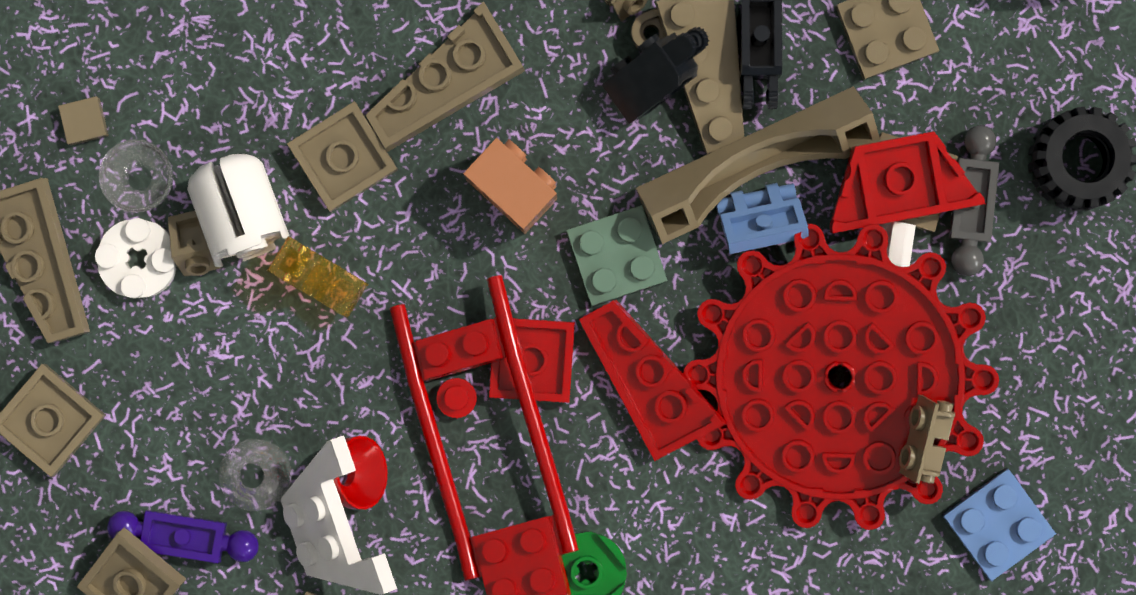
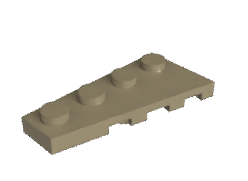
[654,0,744,154]
[366,1,525,152]
[0,178,90,343]

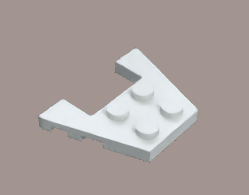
[280,436,397,595]

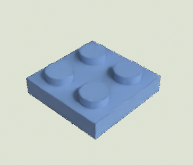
[942,468,1056,581]

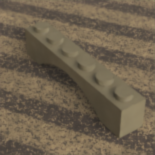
[636,86,881,244]

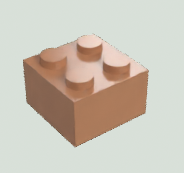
[463,137,557,234]

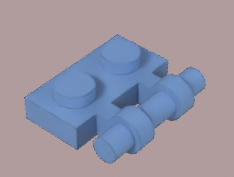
[716,183,809,254]

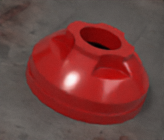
[334,436,388,510]

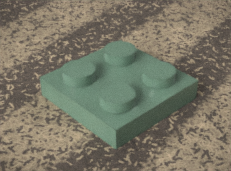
[566,205,668,307]

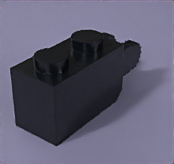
[738,0,783,109]
[602,27,710,124]

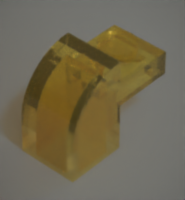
[267,236,368,318]

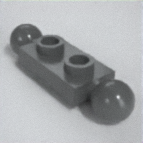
[949,125,999,276]

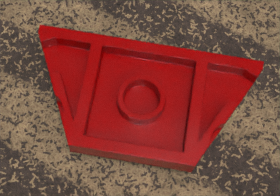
[829,131,985,233]

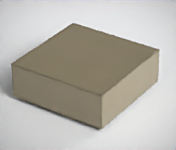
[58,96,109,146]

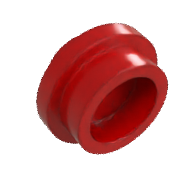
[437,378,477,418]

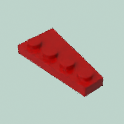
[579,300,727,461]

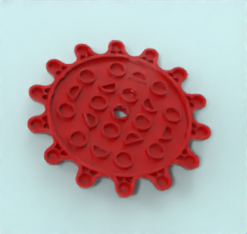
[683,224,999,530]

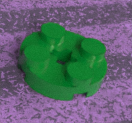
[562,531,627,595]

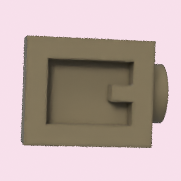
[168,211,221,276]

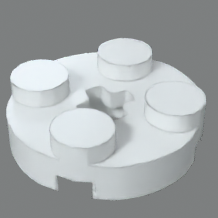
[95,218,177,299]

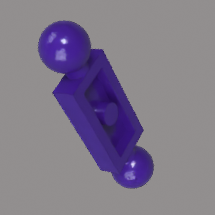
[107,510,259,563]

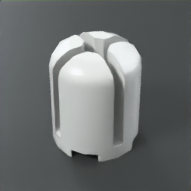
[187,154,290,267]

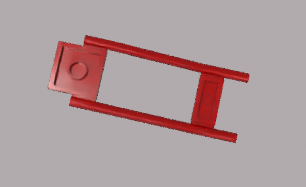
[390,275,579,595]

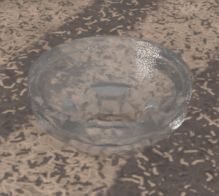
[99,139,173,213]
[219,438,292,511]

